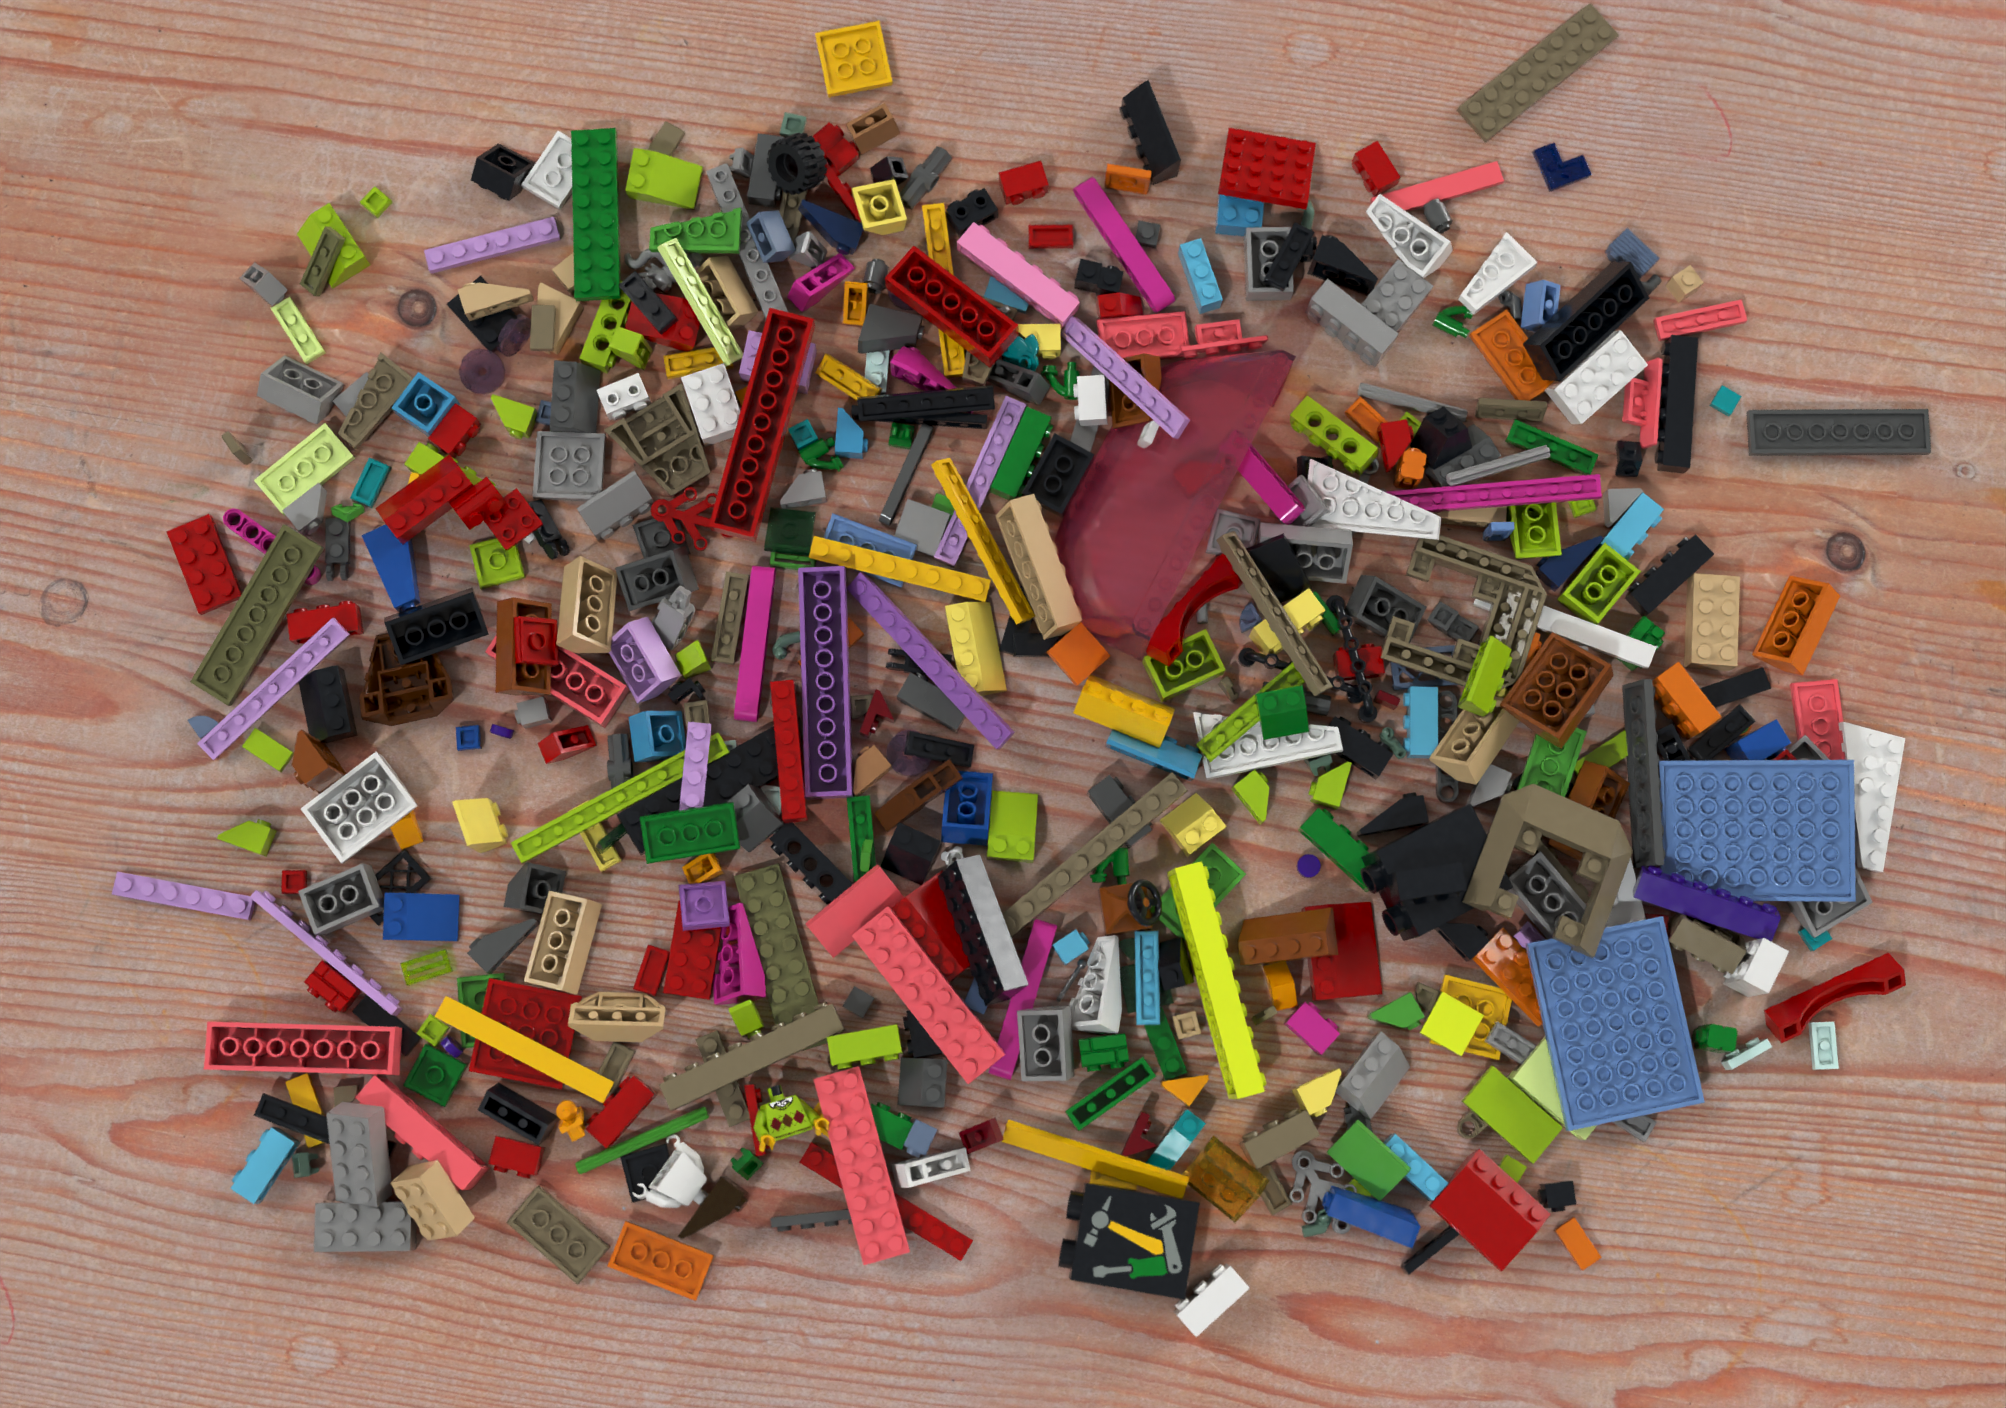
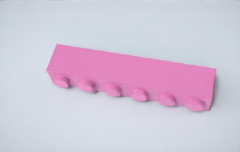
[957,222,1080,329]

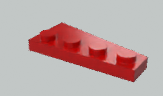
[820,147,861,223]

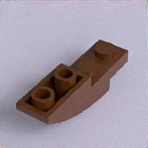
[874,759,963,833]

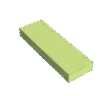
[271,297,326,364]

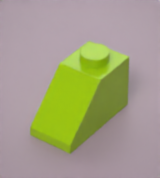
[609,326,653,370]
[491,394,538,439]
[674,640,711,679]
[1308,762,1352,810]
[1231,769,1269,825]
[217,819,277,857]
[728,1000,765,1039]

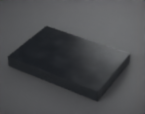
[1246,533,1312,603]

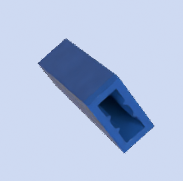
[361,524,420,612]
[1322,1185,1421,1248]

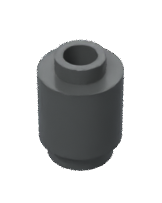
[1423,199,1453,234]
[863,259,889,294]

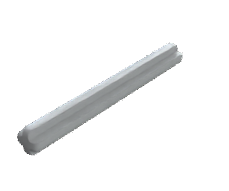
[1357,383,1467,422]
[1446,445,1550,486]

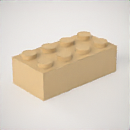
[1684,573,1740,671]

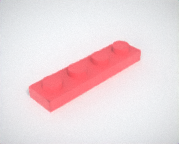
[1653,299,1747,341]

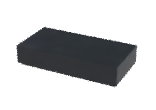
[1012,633,1058,657]

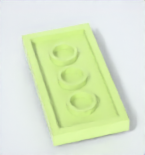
[254,423,355,516]

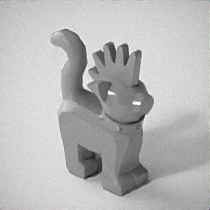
[625,248,705,292]

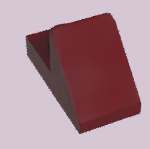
[860,689,894,738]
[1121,1111,1157,1157]
[958,1118,1004,1154]

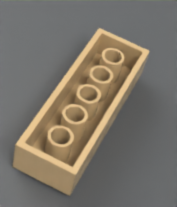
[995,494,1082,640]

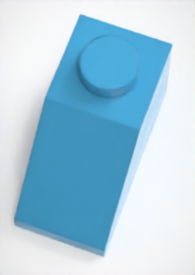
[835,408,868,459]

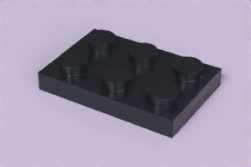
[447,275,525,355]

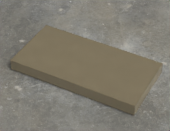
[506,1185,610,1285]

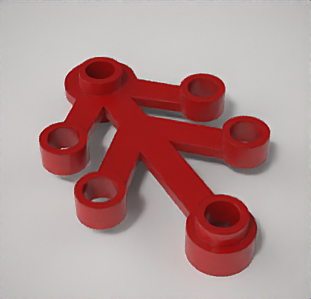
[651,487,733,551]

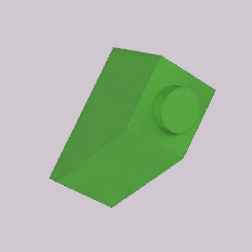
[1367,992,1425,1030]

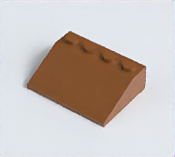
[1500,632,1614,749]

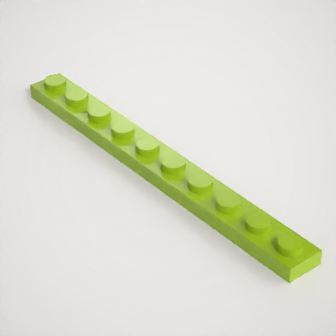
[511,732,730,864]

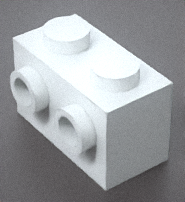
[597,373,651,420]
[1073,375,1108,426]

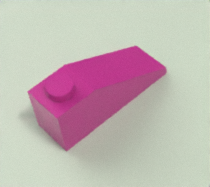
[787,253,855,312]

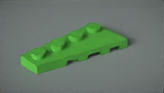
[649,207,742,254]

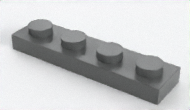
[770,1209,852,1232]

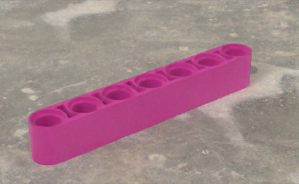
[1073,177,1175,313]
[734,566,776,722]
[988,919,1057,1080]

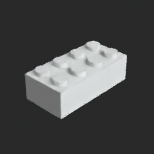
[1545,330,1648,424]

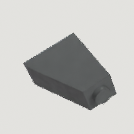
[858,304,925,354]

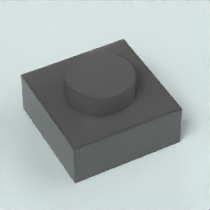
[1135,221,1160,248]

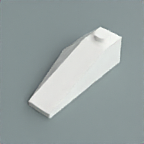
[1366,194,1453,278]
[1069,935,1122,1035]

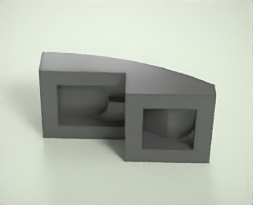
[1427,601,1479,642]

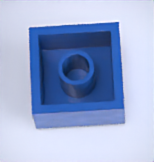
[1725,719,1791,760]

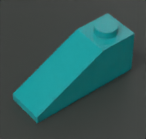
[1145,1109,1206,1171]

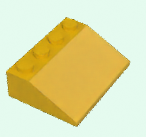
[1073,674,1175,748]

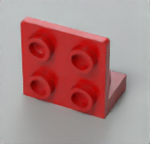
[484,488,543,550]

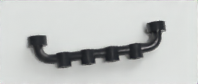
[1325,595,1377,723]
[1238,648,1365,704]

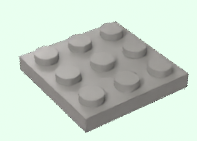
[532,431,606,501]

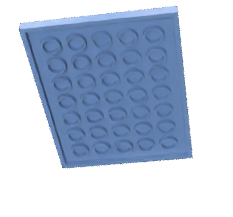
[1659,760,1856,902]
[1525,916,1705,1131]

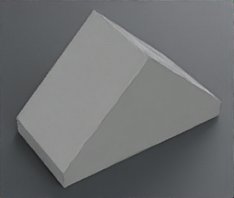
[789,232,827,269]
[1603,488,1643,528]

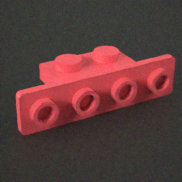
[1177,319,1268,358]
[1622,358,1663,449]

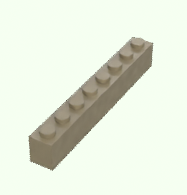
[659,1002,845,1111]

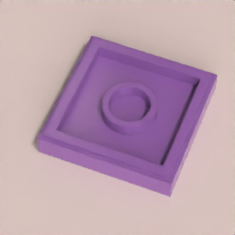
[679,881,730,931]

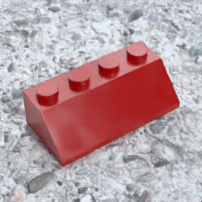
[375,454,474,544]

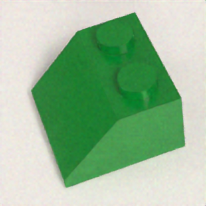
[1255,685,1309,740]

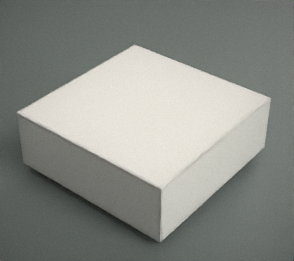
[1137,421,1159,448]

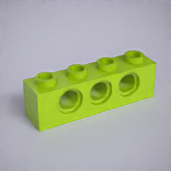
[579,280,631,374]
[1290,395,1378,476]

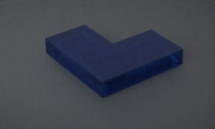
[1533,143,1592,192]

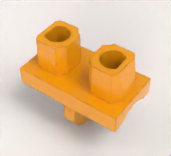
[556,1100,586,1142]

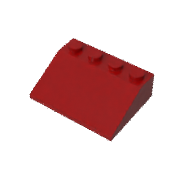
[891,870,970,983]
[1301,902,1383,1002]
[1429,1149,1551,1272]

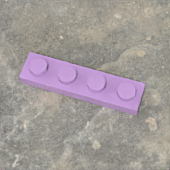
[679,722,712,810]

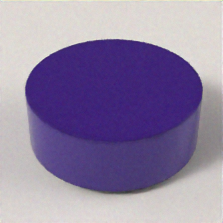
[490,724,514,739]
[1297,854,1321,878]
[441,1035,464,1058]

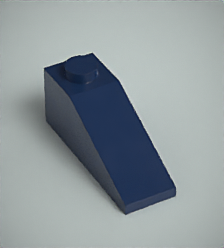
[798,199,863,255]
[1535,535,1604,592]

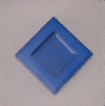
[456,725,481,751]

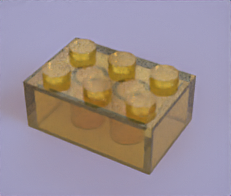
[1182,1135,1269,1223]

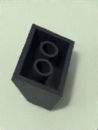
[299,665,358,743]

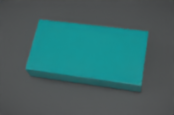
[350,458,391,508]

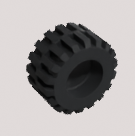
[767,132,827,195]

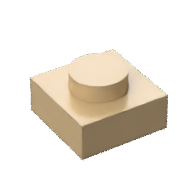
[1172,1011,1201,1040]

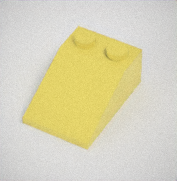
[452,798,508,853]

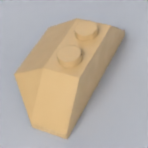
[568,992,666,1042]

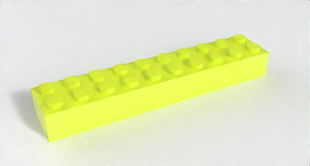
[1167,861,1266,1099]

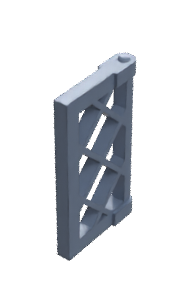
[1390,645,1458,690]

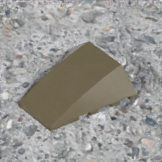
[604,383,711,496]

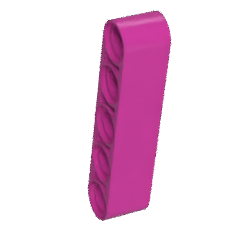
[1219,429,1305,525]
[223,508,321,585]

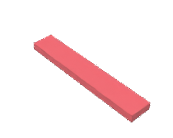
[1370,161,1504,212]

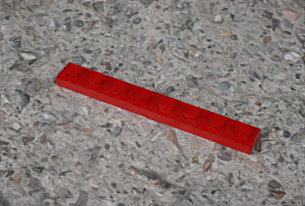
[799,1142,973,1261]

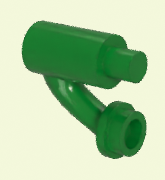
[1432,306,1473,338]
[1041,362,1080,400]
[798,437,844,472]
[1090,848,1130,885]

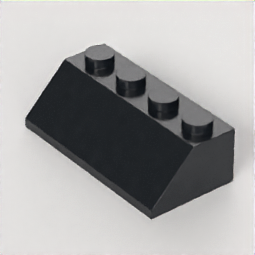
[1119,80,1181,185]
[384,587,489,665]

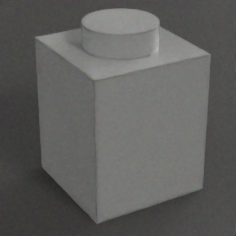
[514,696,552,729]

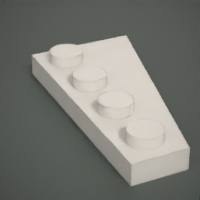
[1458,232,1538,315]

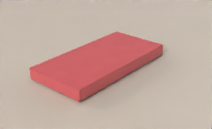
[1096,311,1190,359]
[1790,679,1846,760]
[805,864,904,958]

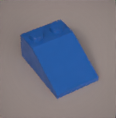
[941,771,993,846]
[383,893,460,941]

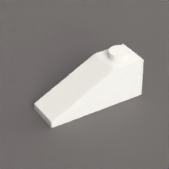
[891,1147,971,1188]

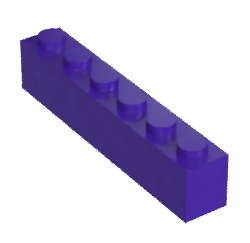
[1633,865,1781,942]

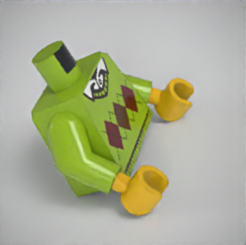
[753,1085,829,1152]

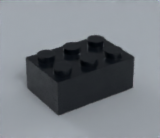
[1022,433,1095,518]

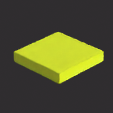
[1419,992,1484,1056]

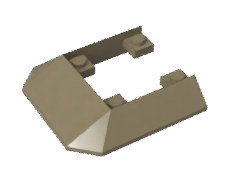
[1380,535,1547,692]
[1462,784,1633,959]

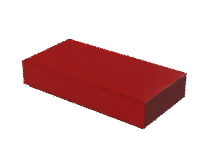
[1028,224,1073,249]
[633,944,670,996]

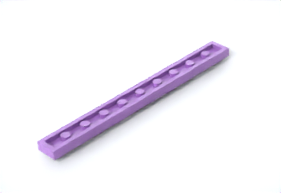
[847,572,1015,749]

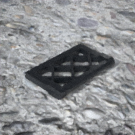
[370,849,432,926]

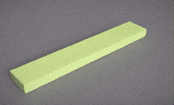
[657,238,743,367]

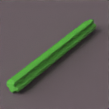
[575,1107,709,1174]

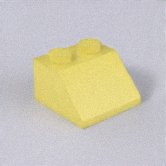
[852,179,907,235]
[1160,793,1227,857]
[1292,1068,1342,1118]

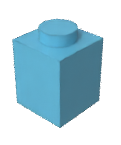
[1052,929,1090,965]

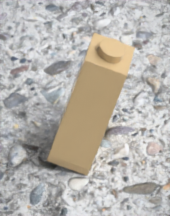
[537,282,583,355]

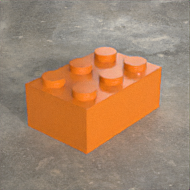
[1652,661,1722,740]

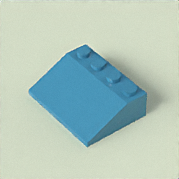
[1106,729,1202,781]

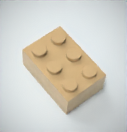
[391,1160,475,1241]

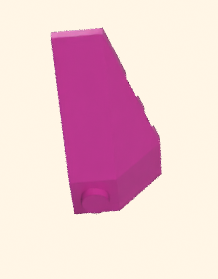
[890,346,973,414]
[713,903,766,1005]

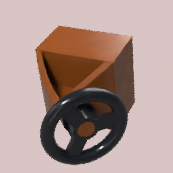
[1098,879,1162,936]

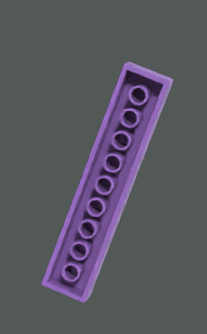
[798,566,854,800]

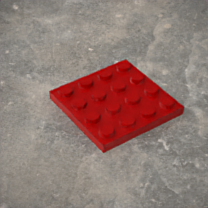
[1218,128,1316,210]
[469,978,583,1089]

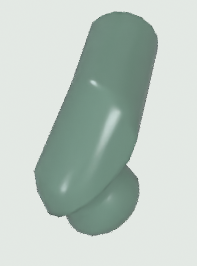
[1297,199,1315,229]
[772,631,800,660]
[1380,727,1406,759]
[1301,1209,1332,1238]

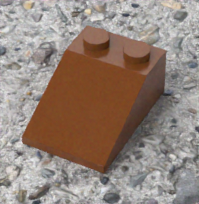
[1109,353,1162,429]

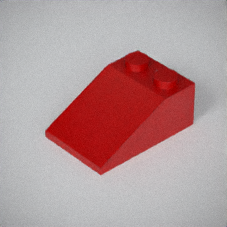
[625,293,700,352]

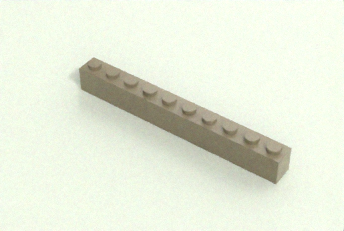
[1002,772,1188,938]

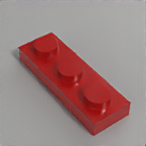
[744,1084,771,1156]

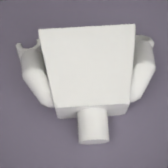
[633,1134,709,1208]

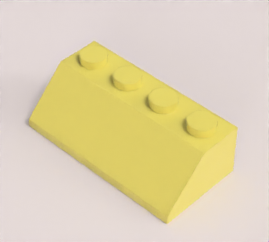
[945,602,1007,696]

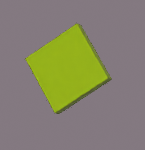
[469,538,525,590]

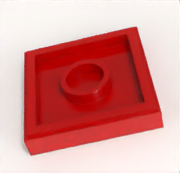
[514,616,559,666]

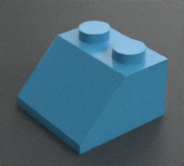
[628,711,686,762]

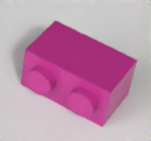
[1284,1002,1340,1055]

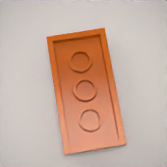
[1469,309,1554,401]
[1472,927,1543,1026]
[607,1221,714,1301]

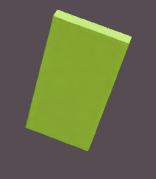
[1461,1065,1563,1164]

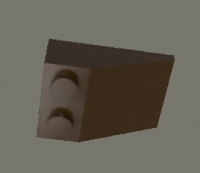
[678,1176,749,1239]

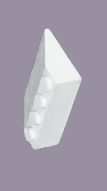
[301,752,418,864]

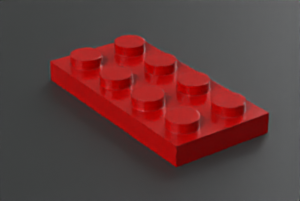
[166,514,242,615]
[663,900,722,1000]

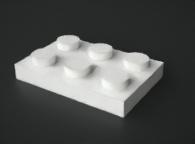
[521,131,572,210]

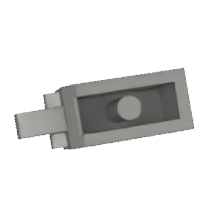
[651,585,696,651]

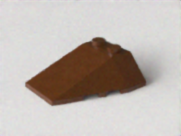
[359,633,454,726]

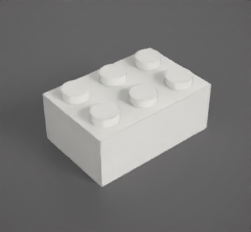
[681,363,740,447]
[1723,938,1789,997]
[1174,1264,1249,1337]

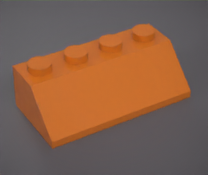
[1752,576,1840,676]

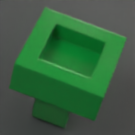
[888,422,915,450]
[731,1148,764,1181]

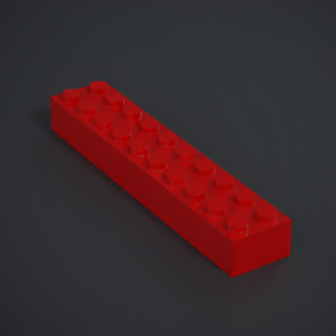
[709,307,815,542]

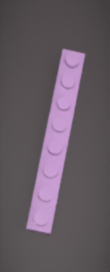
[1061,316,1190,439]
[934,396,1027,568]
[197,618,350,760]
[250,890,402,1016]

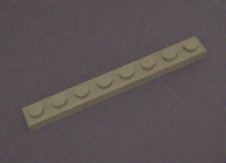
[1216,531,1333,696]

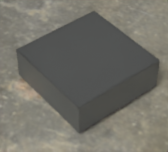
[843,986,875,1018]

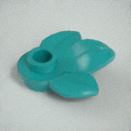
[1002,334,1039,371]

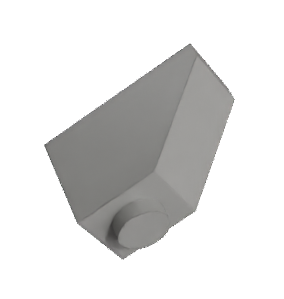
[239,262,288,306]
[780,469,827,510]
[282,482,327,536]
[1466,764,1513,807]

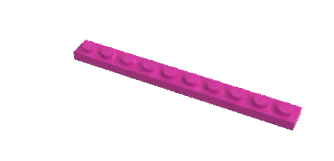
[1385,474,1602,512]

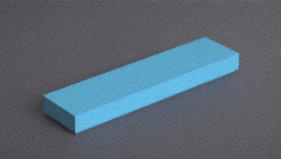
[1134,931,1160,1025]

